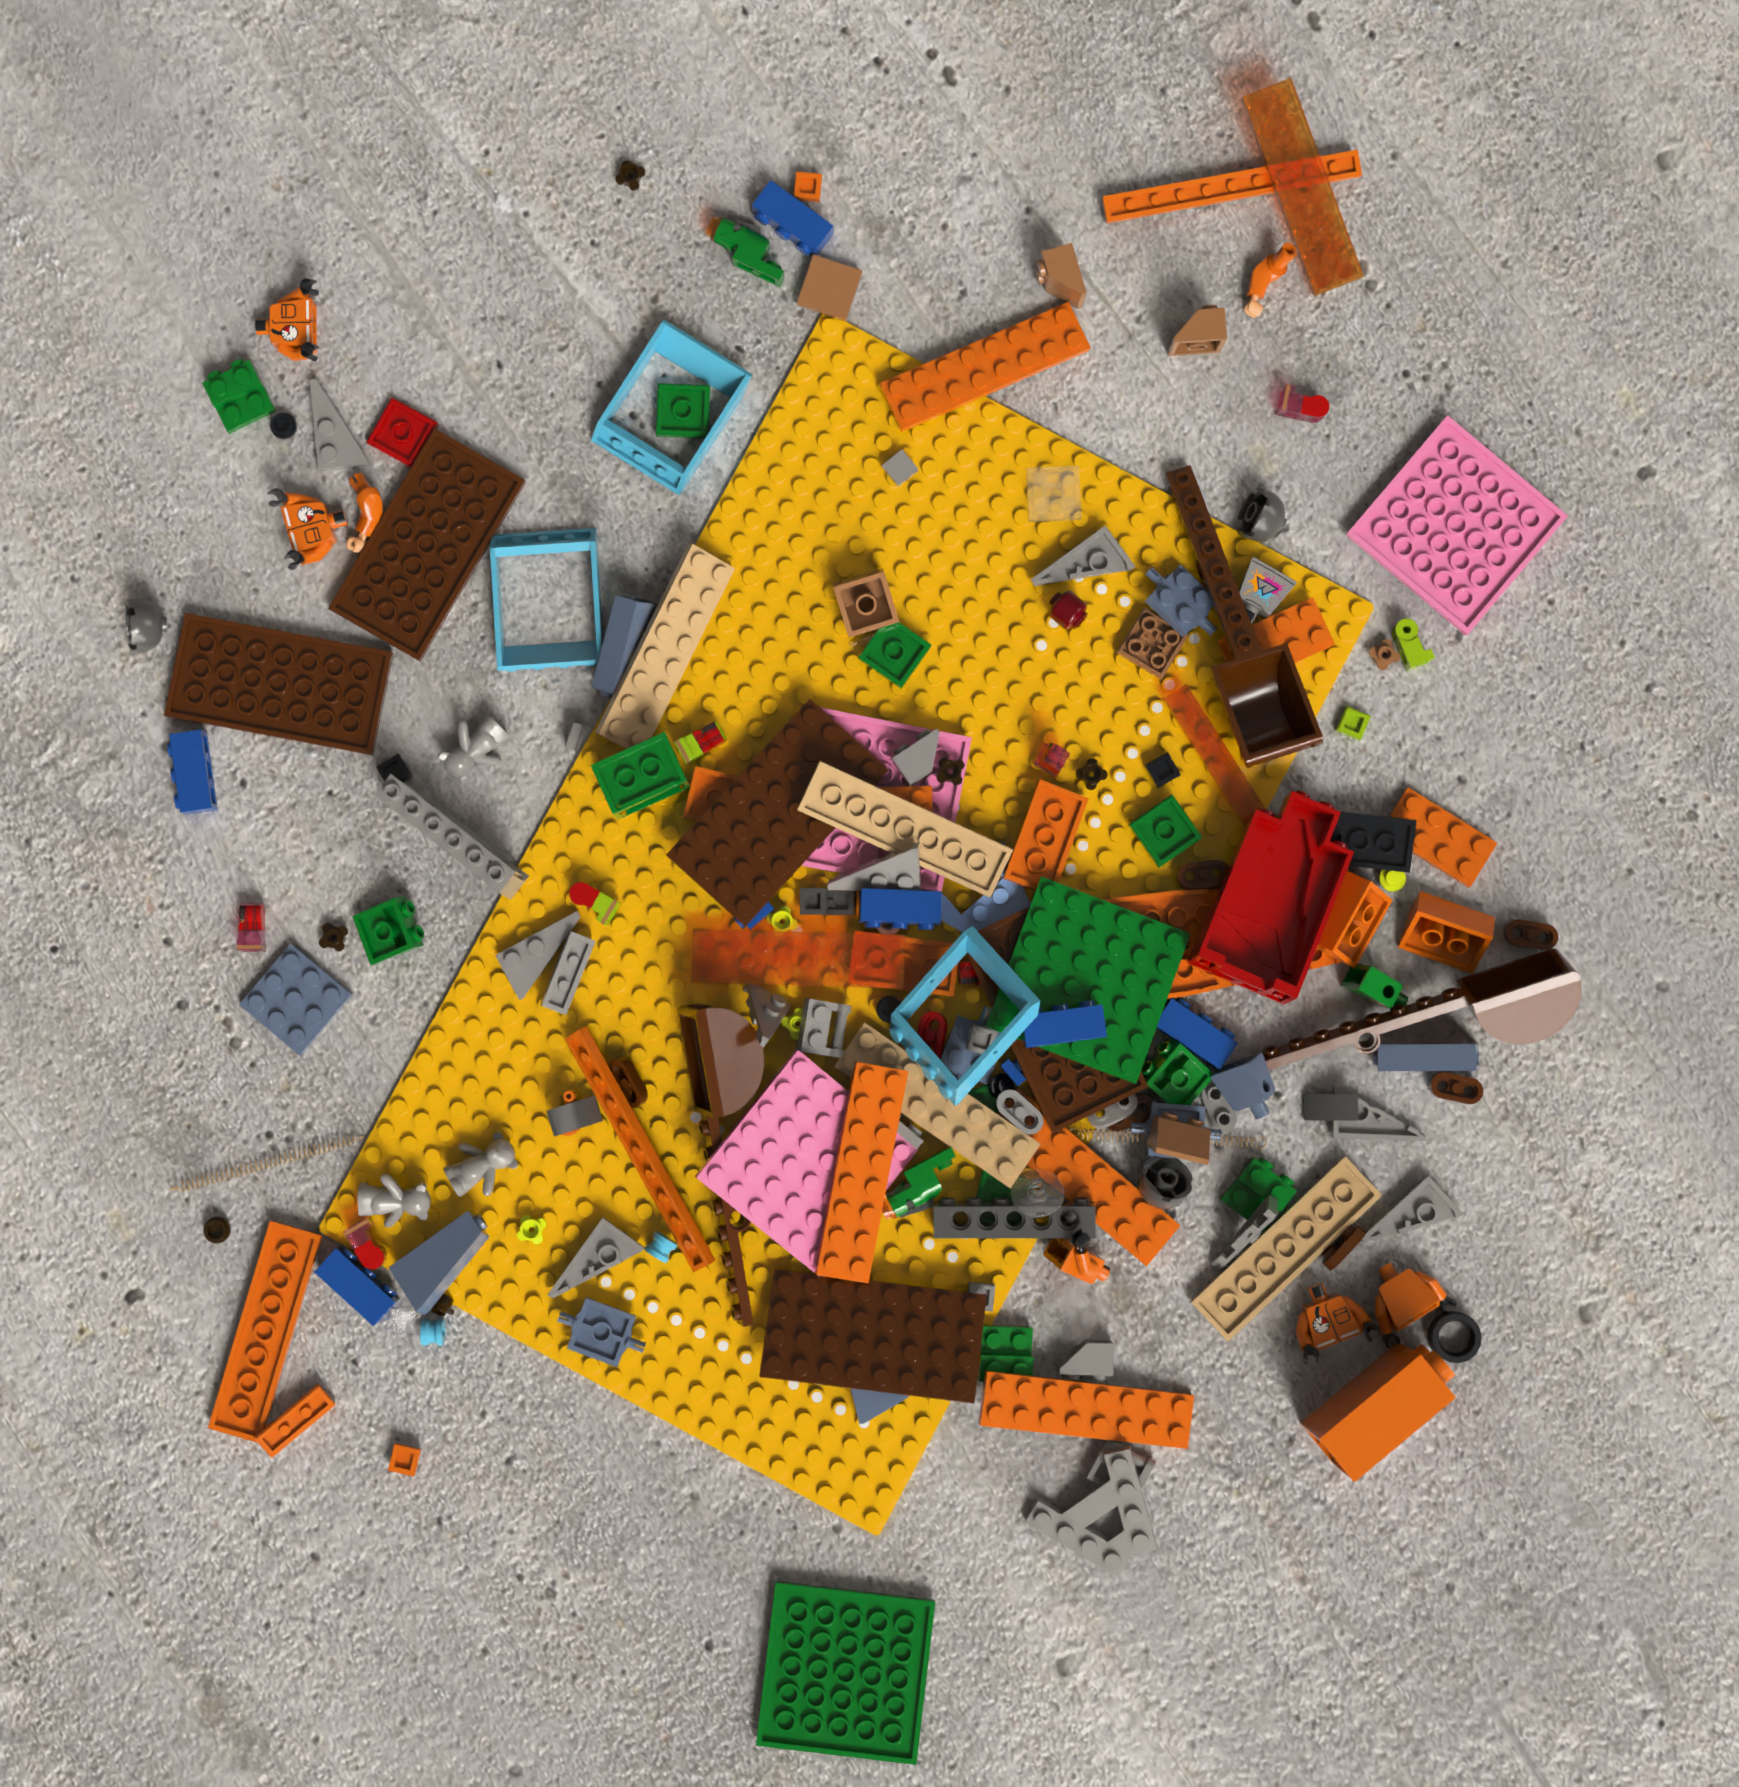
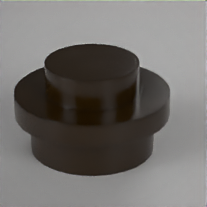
[203,1216,231,1243]

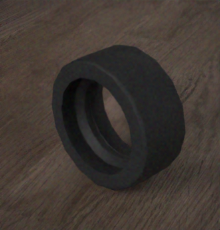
[1427,1311,1482,1363]

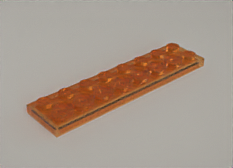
[1241,78,1364,297]
[691,929,906,989]

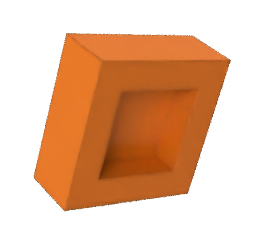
[794,171,822,203]
[388,1443,422,1477]

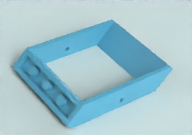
[591,320,753,495]
[490,528,604,672]
[889,926,1040,1106]

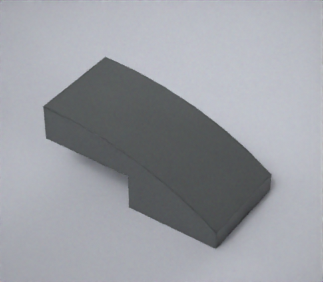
[800,888,857,915]
[1304,1094,1358,1121]
[546,1096,603,1137]

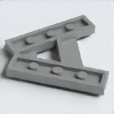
[1025,1445,1157,1577]

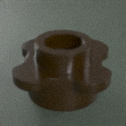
[615,161,645,191]
[936,757,965,786]
[1076,758,1108,790]
[319,923,348,952]
[431,1294,455,1316]

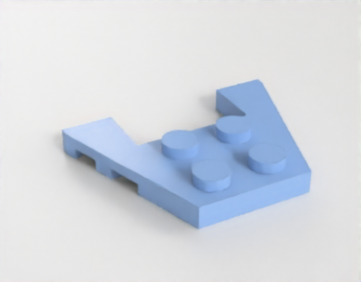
[941,842,1030,933]

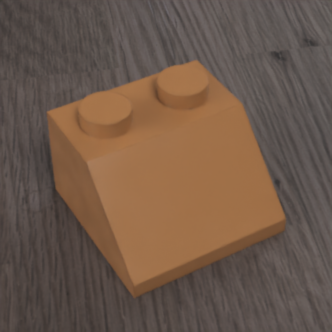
[1035,243,1087,309]
[1168,305,1227,356]
[833,568,899,637]
[1147,1112,1211,1165]

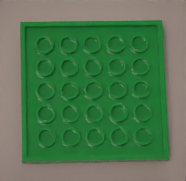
[985,877,1191,1084]
[756,1581,935,1765]

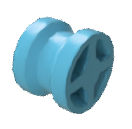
[644,1231,678,1263]
[420,1319,446,1346]

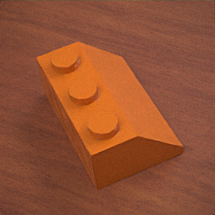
[1317,871,1393,969]
[1398,891,1495,974]

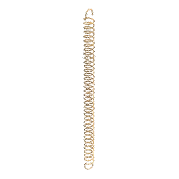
[1069,1128,1267,1149]
[169,1134,365,1193]

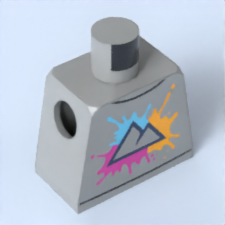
[1238,557,1296,624]

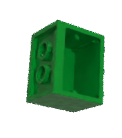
[591,732,690,820]

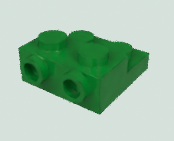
[202,359,276,434]
[352,896,425,966]
[1141,1038,1213,1105]
[1220,1157,1297,1232]
[977,1324,1034,1383]

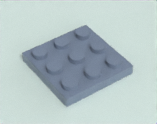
[239,943,353,1055]

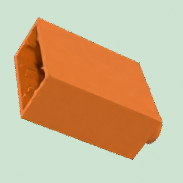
[1300,1343,1456,1482]

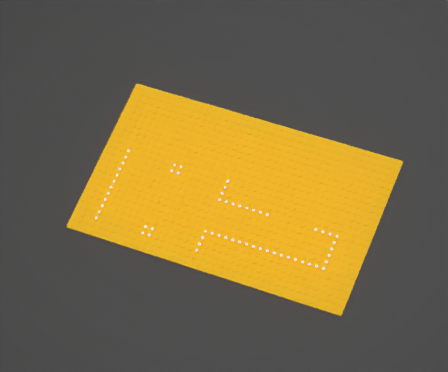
[319,314,1374,1535]

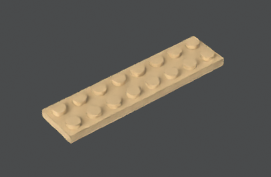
[595,543,735,749]
[797,760,1013,897]
[834,1023,1041,1188]
[1190,1156,1382,1342]

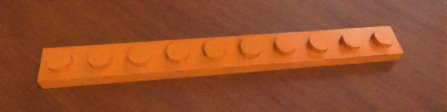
[1102,149,1362,224]
[564,1026,715,1272]

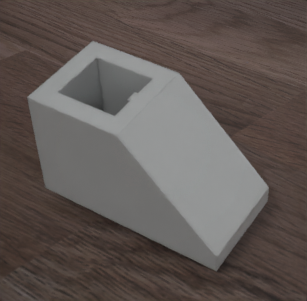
[892,729,940,786]
[1058,1340,1114,1380]

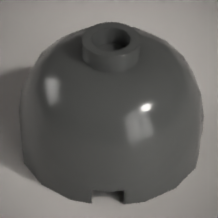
[1237,487,1286,542]
[125,599,167,652]
[1138,1156,1193,1209]

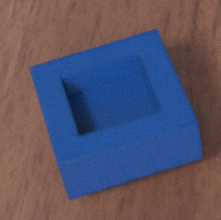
[999,1059,1026,1086]

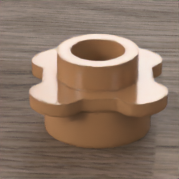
[1369,639,1400,670]

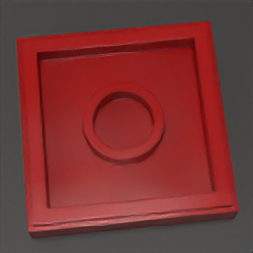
[366,397,439,468]

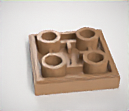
[797,254,863,322]
[1116,607,1189,680]

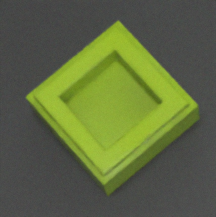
[1335,706,1371,741]

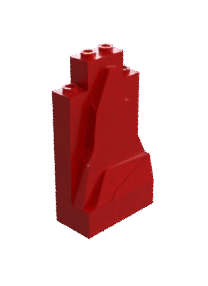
[1186,791,1354,1005]

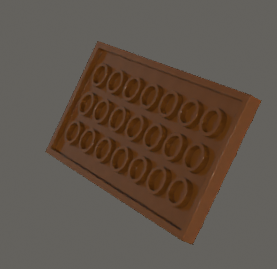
[328,428,526,662]
[164,613,394,756]
[666,699,889,927]
[966,907,1148,1133]
[759,1269,987,1404]

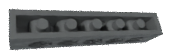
[933,1197,1096,1238]

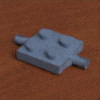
[1145,565,1217,637]
[940,1006,1000,1085]
[1130,1102,1222,1158]
[557,1297,647,1367]

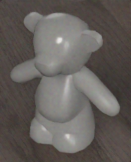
[438,713,510,783]
[443,1132,518,1197]
[357,1174,431,1228]

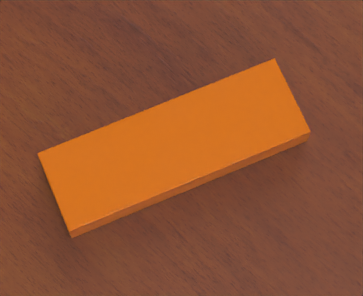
[254,1383,336,1458]

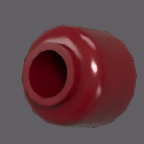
[1048,591,1088,630]

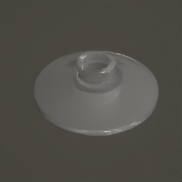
[1011,1169,1065,1217]

